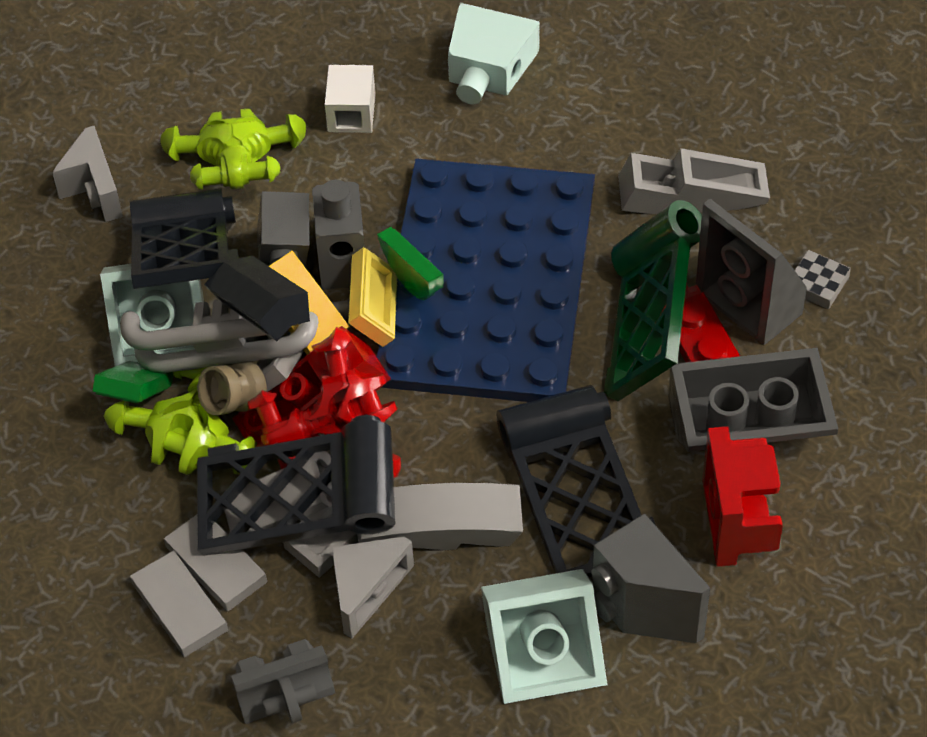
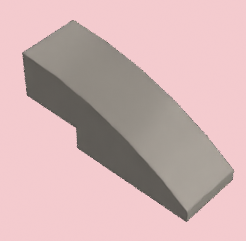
[618,148,770,214]
[358,483,523,550]

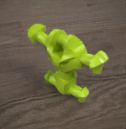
[160,109,306,190]
[104,365,257,475]

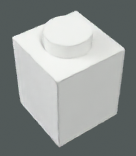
[325,65,375,133]

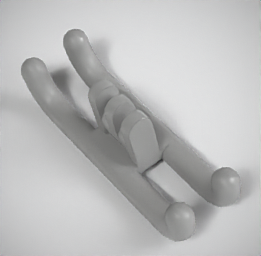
[120,300,319,373]

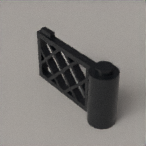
[130,188,239,289]
[496,385,656,578]
[197,415,396,556]

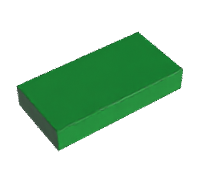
[92,361,174,403]

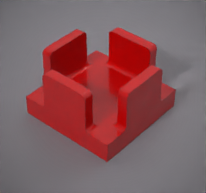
[702,426,783,567]

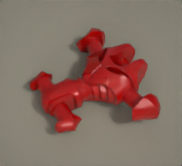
[247,327,401,478]

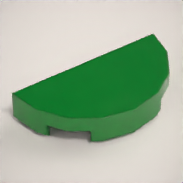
[377,227,444,300]

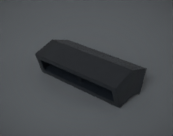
[204,256,310,341]

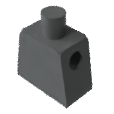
[312,180,365,290]

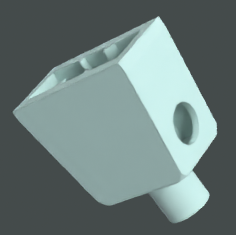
[448,3,539,104]

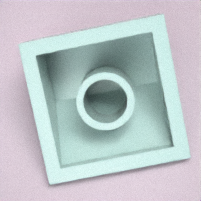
[100,257,204,366]
[481,569,607,704]

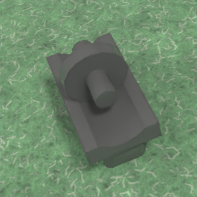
[231,639,335,724]

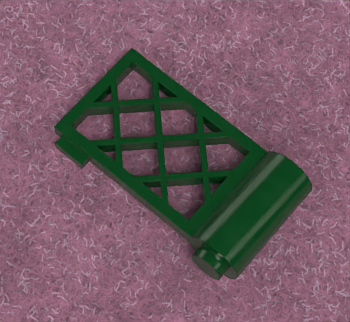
[604,200,702,401]

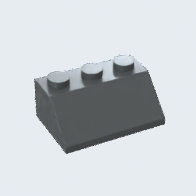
[668,348,838,452]

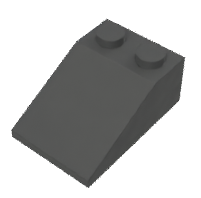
[696,199,807,345]

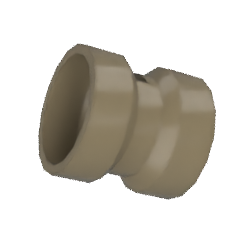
[197,362,267,415]

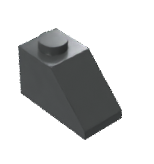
[257,191,309,264]

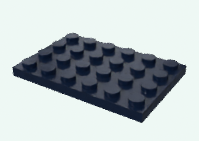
[377,159,595,402]

